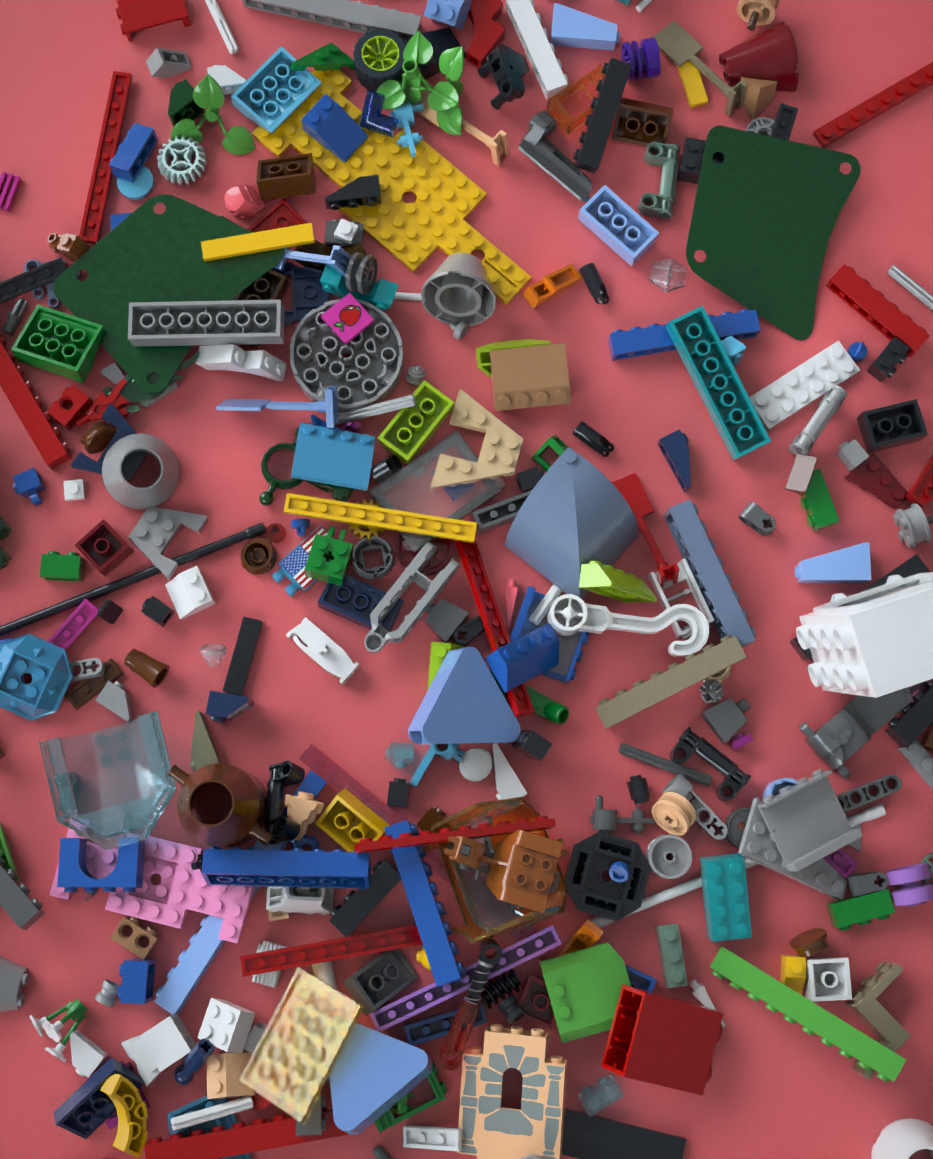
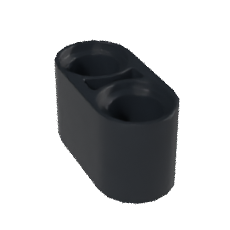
[371,454,402,483]

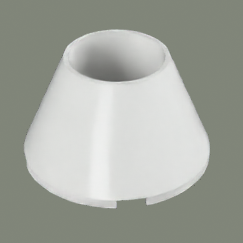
[871,1118,933,1159]

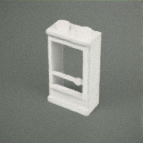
[648,558,715,639]

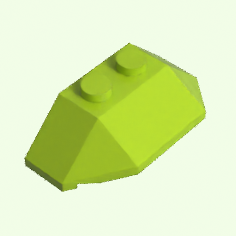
[476,339,551,378]

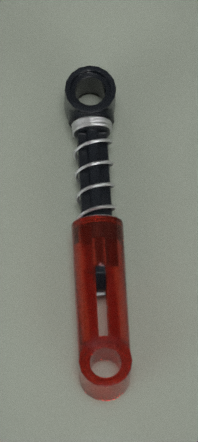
[440,938,502,1071]

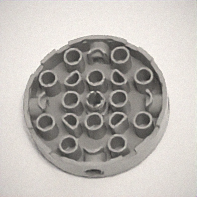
[290,299,404,413]

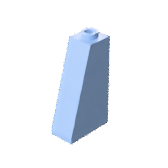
[551,3,620,51]
[795,542,871,583]

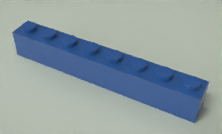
[608,309,761,361]

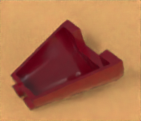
[719,22,799,92]

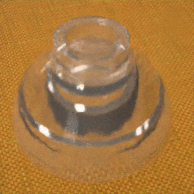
[200,643,227,667]

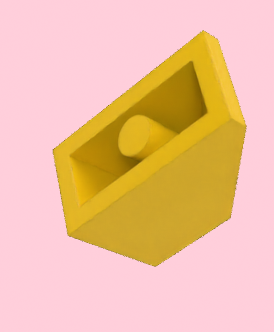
[780,955,806,995]

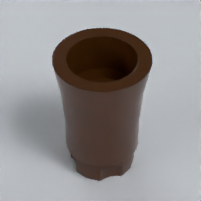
[124,649,170,688]

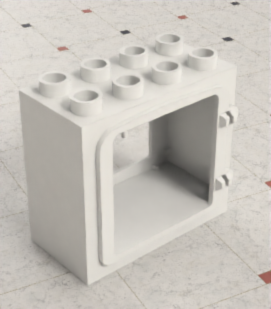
[796,572,933,698]

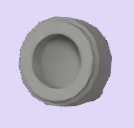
[449,321,469,340]

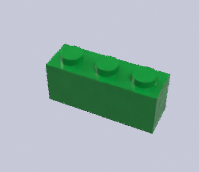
[800,468,839,532]
[826,889,895,931]

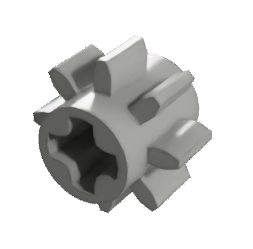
[699,679,725,703]

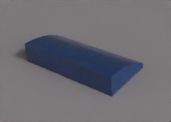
[318,574,404,632]
[53,1057,144,1139]

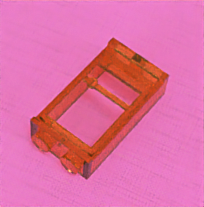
[547,64,603,134]

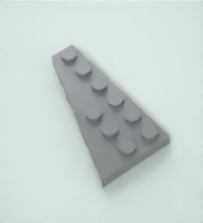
[738,797,847,900]

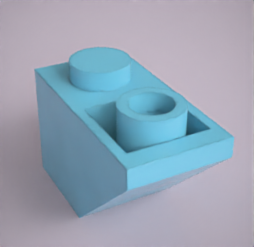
[721,336,746,366]

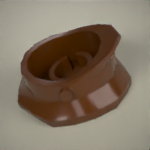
[81,422,116,454]
[241,538,277,575]
[789,928,829,957]

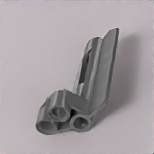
[518,110,593,202]

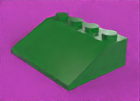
[11,304,104,383]

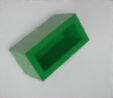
[40,551,85,582]

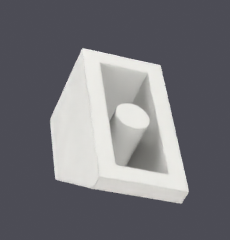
[207,65,246,95]
[70,1030,108,1078]

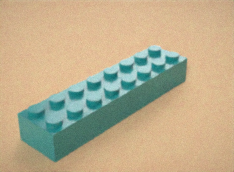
[665,305,771,460]

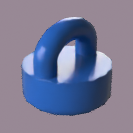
[848,342,868,362]
[291,519,310,537]
[609,861,630,883]

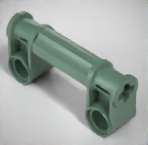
[638,142,680,219]

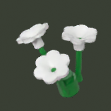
[30,999,88,1062]

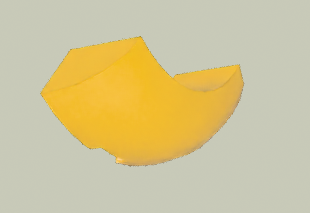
[100,1074,148,1159]

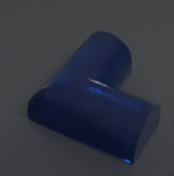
[359,90,398,138]

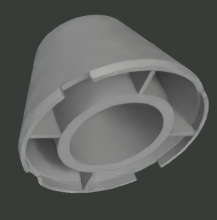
[421,253,496,326]
[102,434,180,510]

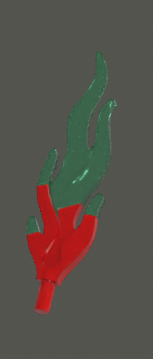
[75,352,200,427]

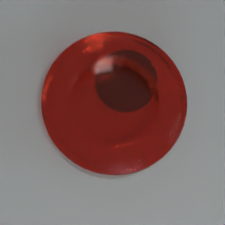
[266,523,286,543]

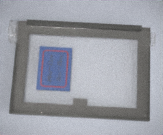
[369,431,506,553]

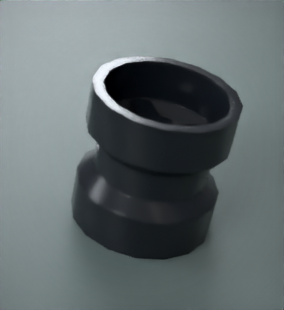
[498,995,526,1025]

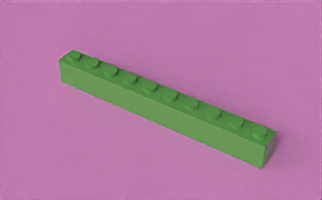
[710,947,906,1083]

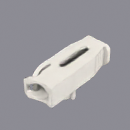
[286,617,360,685]

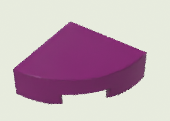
[342,422,362,434]

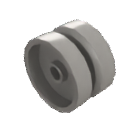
[645,835,692,879]

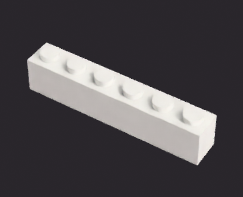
[505,0,569,100]

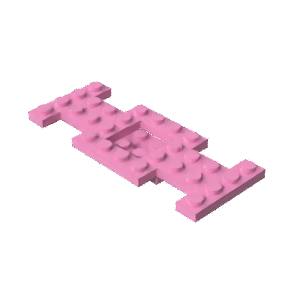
[49,817,254,944]

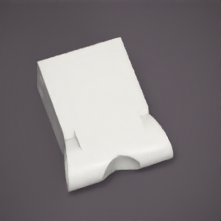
[121,1014,196,1087]

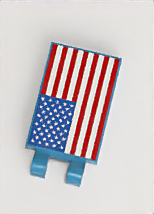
[272,525,334,597]

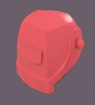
[224,184,268,220]

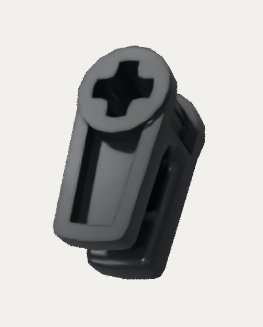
[453,615,485,646]

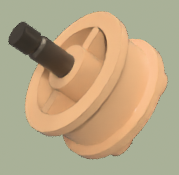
[737,0,780,31]

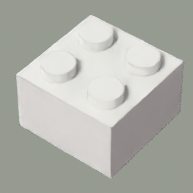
[198,998,256,1053]

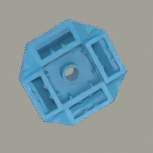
[0,633,74,721]

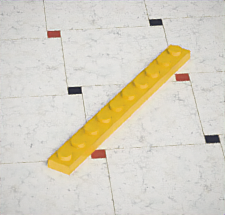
[284,493,477,543]

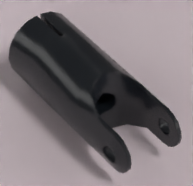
[579,263,609,304]
[572,421,614,457]

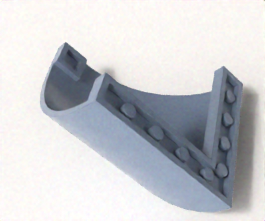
[505,447,639,599]

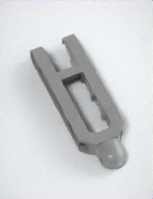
[364,542,460,653]

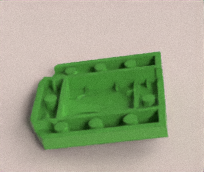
[539,942,631,1043]

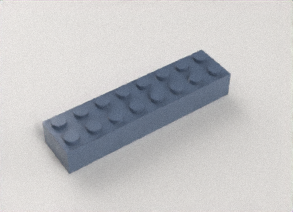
[664,500,756,648]

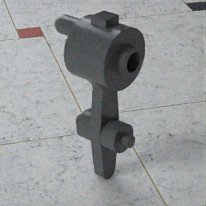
[590,795,657,834]

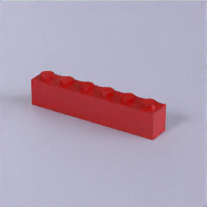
[826,264,930,357]

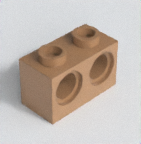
[110,916,161,960]

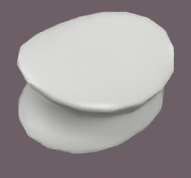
[459,748,493,782]

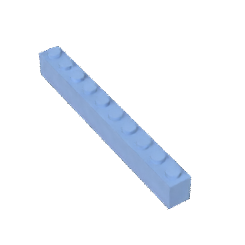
[154,838,289,1015]

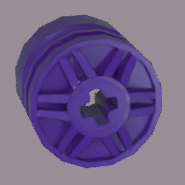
[621,37,661,82]

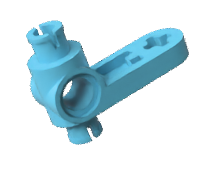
[409,744,466,787]

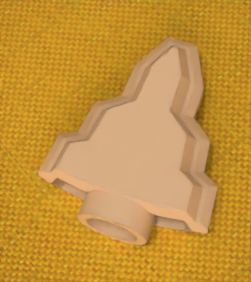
[285,791,324,841]

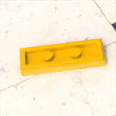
[677,61,708,108]

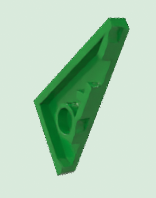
[290,42,355,71]

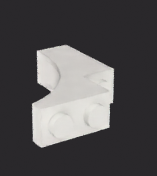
[196,344,287,381]

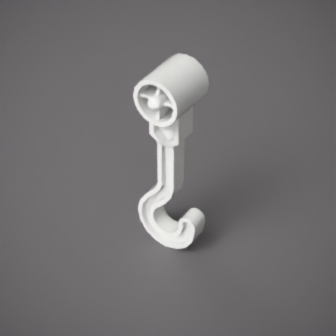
[547,594,709,657]

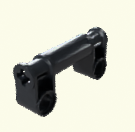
[669,727,751,801]
[263,760,305,845]

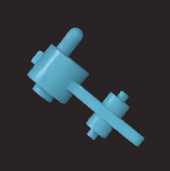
[390,102,425,157]

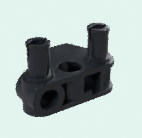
[478,44,530,110]

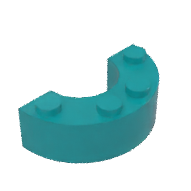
[320,264,399,311]

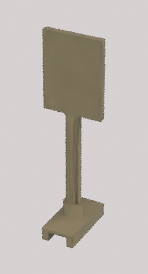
[653,21,748,117]

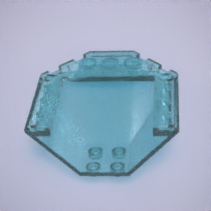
[39,711,177,850]

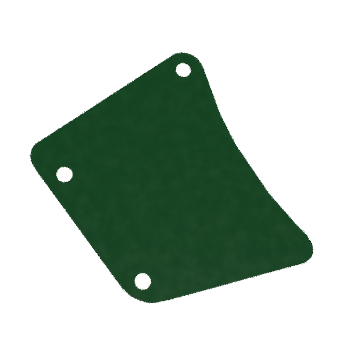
[686,125,861,340]
[53,194,284,393]

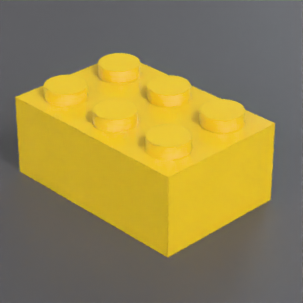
[315,788,390,853]

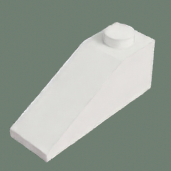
[492,743,527,807]

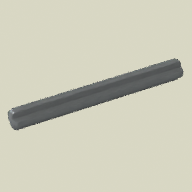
[618,743,712,786]

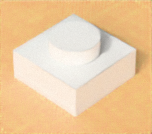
[334,218,359,244]
[63,479,86,501]

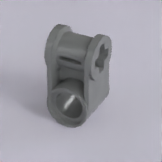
[738,501,776,536]
[847,871,889,897]

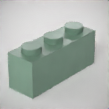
[655,923,688,988]

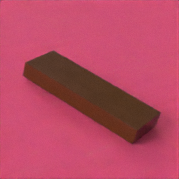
[65,658,124,710]

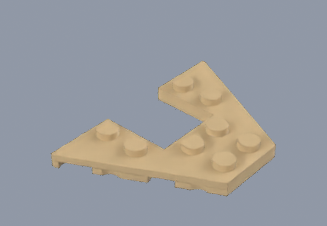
[430,389,523,491]

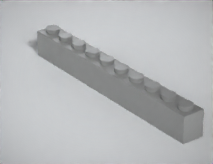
[242,0,421,41]

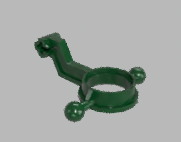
[259,427,354,506]

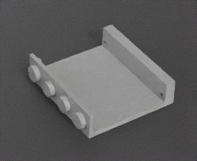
[757,769,863,872]

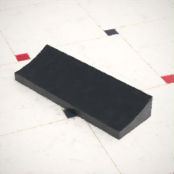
[562,1108,686,1159]

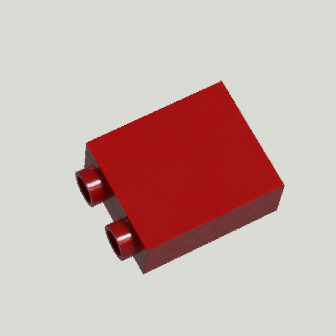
[601,984,723,1095]

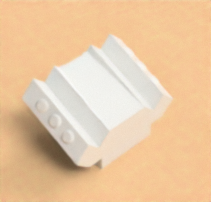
[266,887,334,915]

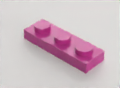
[48,598,100,649]

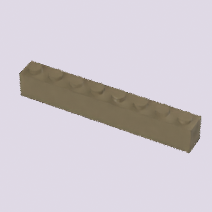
[595,634,747,729]

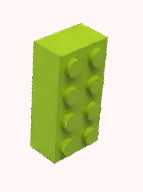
[378,380,454,465]

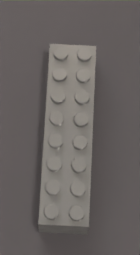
[128,300,284,346]

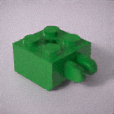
[305,526,353,586]

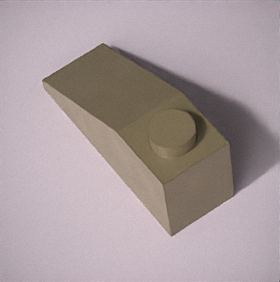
[190,711,221,772]

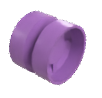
[886,863,933,907]

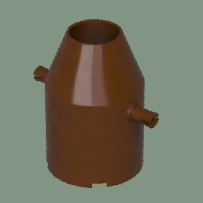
[167,763,274,847]

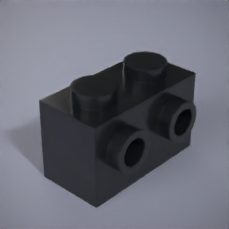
[867,337,909,382]

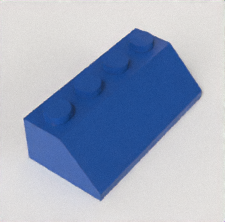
[485,623,560,693]

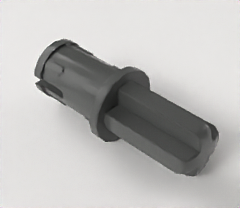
[1,299,28,335]

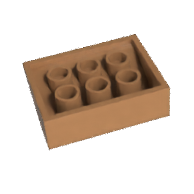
[489,343,571,411]

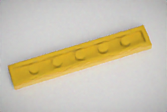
[201,223,315,261]

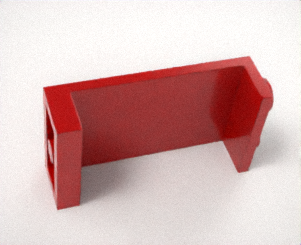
[116,0,191,42]

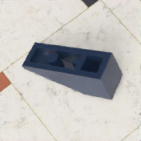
[657,429,691,493]

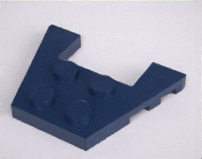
[272,262,329,327]
[71,403,147,481]

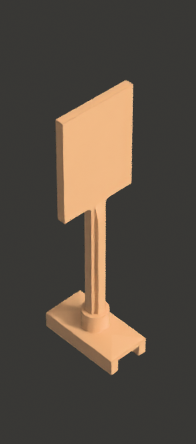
[411,82,510,167]

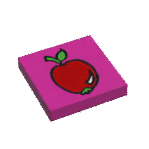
[321,293,374,345]

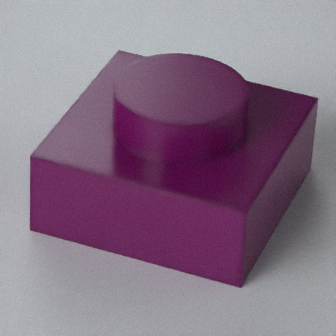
[729,732,754,750]

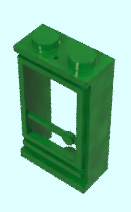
[375,1061,448,1133]

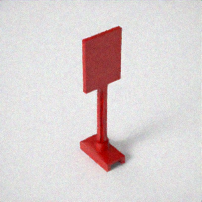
[611,473,680,589]

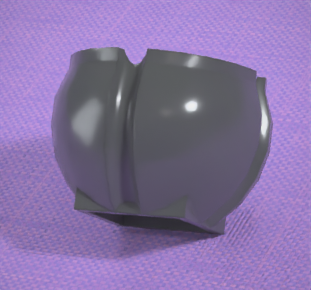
[351,536,395,580]

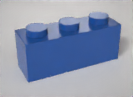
[109,123,159,183]

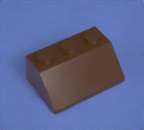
[611,97,673,146]
[256,153,316,200]

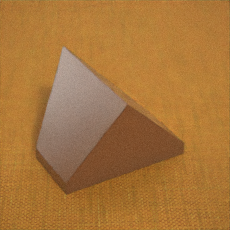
[740,77,777,121]

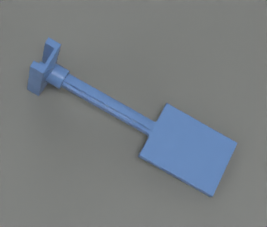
[272,245,352,278]
[216,386,339,428]

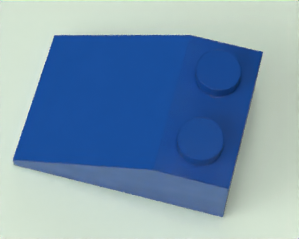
[301,94,368,163]

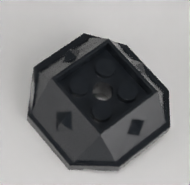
[563,832,651,921]

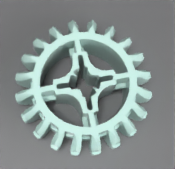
[157,136,207,186]

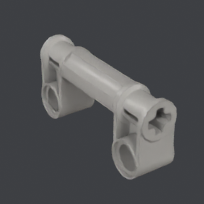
[787,385,848,455]

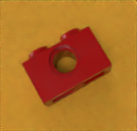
[48,384,94,431]

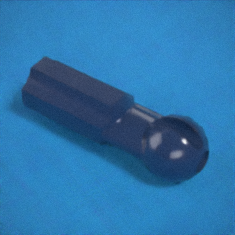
[174,1038,214,1085]

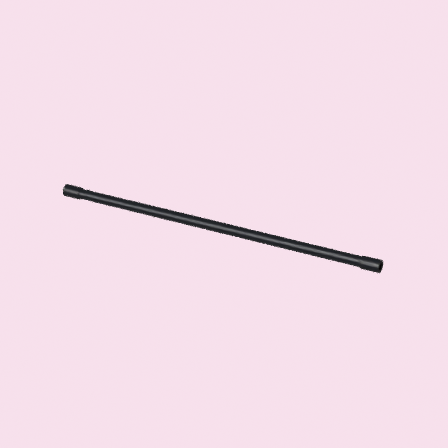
[0,522,267,636]

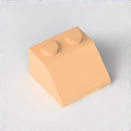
[207,1053,256,1100]

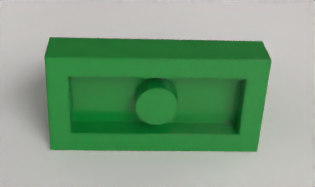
[532,435,568,472]

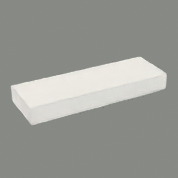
[403,1125,462,1152]

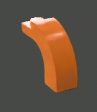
[556,919,604,956]

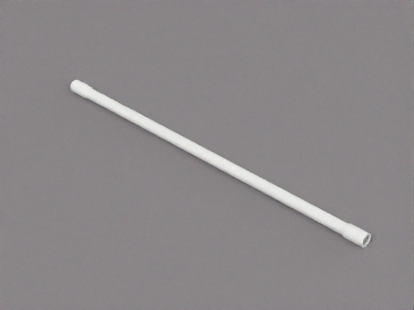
[590,804,886,928]

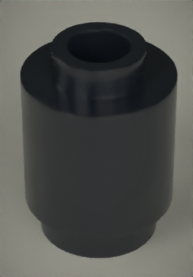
[627,774,650,805]

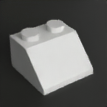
[165,566,216,620]
[804,957,852,1002]

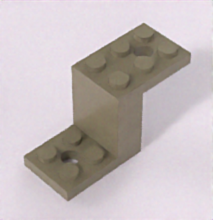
[845,961,911,1080]

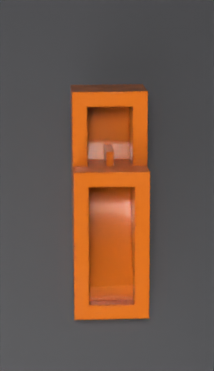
[523,264,582,309]

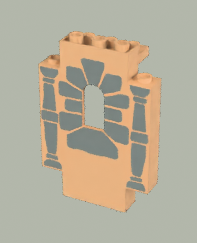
[457,1024,568,1159]

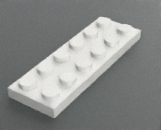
[749,341,860,431]

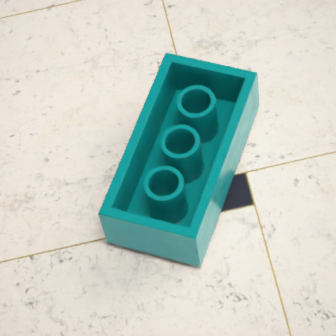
[699,853,752,942]

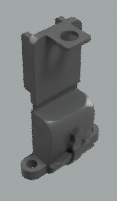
[798,688,913,780]

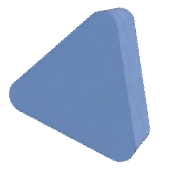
[408,647,521,744]
[325,1016,433,1135]

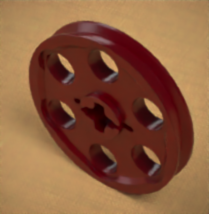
[396,533,453,576]

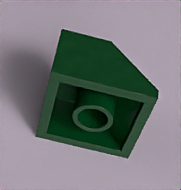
[168,79,205,127]

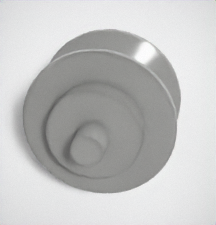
[406,365,426,386]

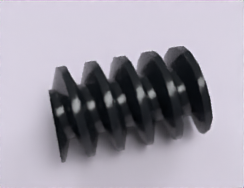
[481,968,523,1009]

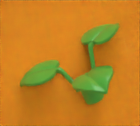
[372,31,459,112]
[399,46,464,135]
[171,74,256,155]

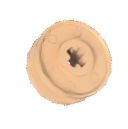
[651,792,697,836]

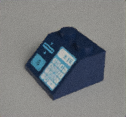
[205,691,254,723]

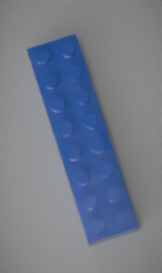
[384,820,466,988]
[201,846,371,889]

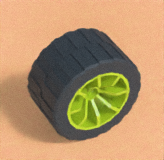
[353,29,406,93]

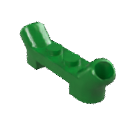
[490,670,569,725]

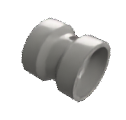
[95,979,119,1007]

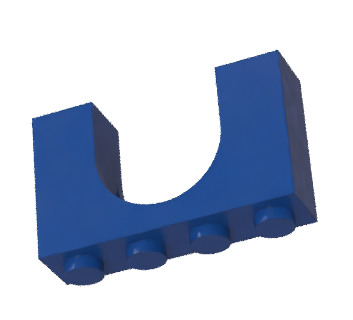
[57,838,145,892]

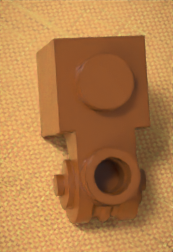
[47,233,91,261]

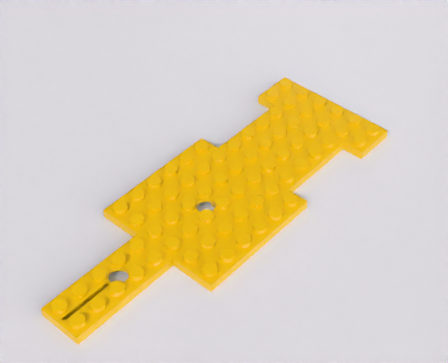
[252,69,531,305]

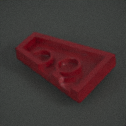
[844,454,908,509]

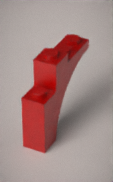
[466,0,506,69]

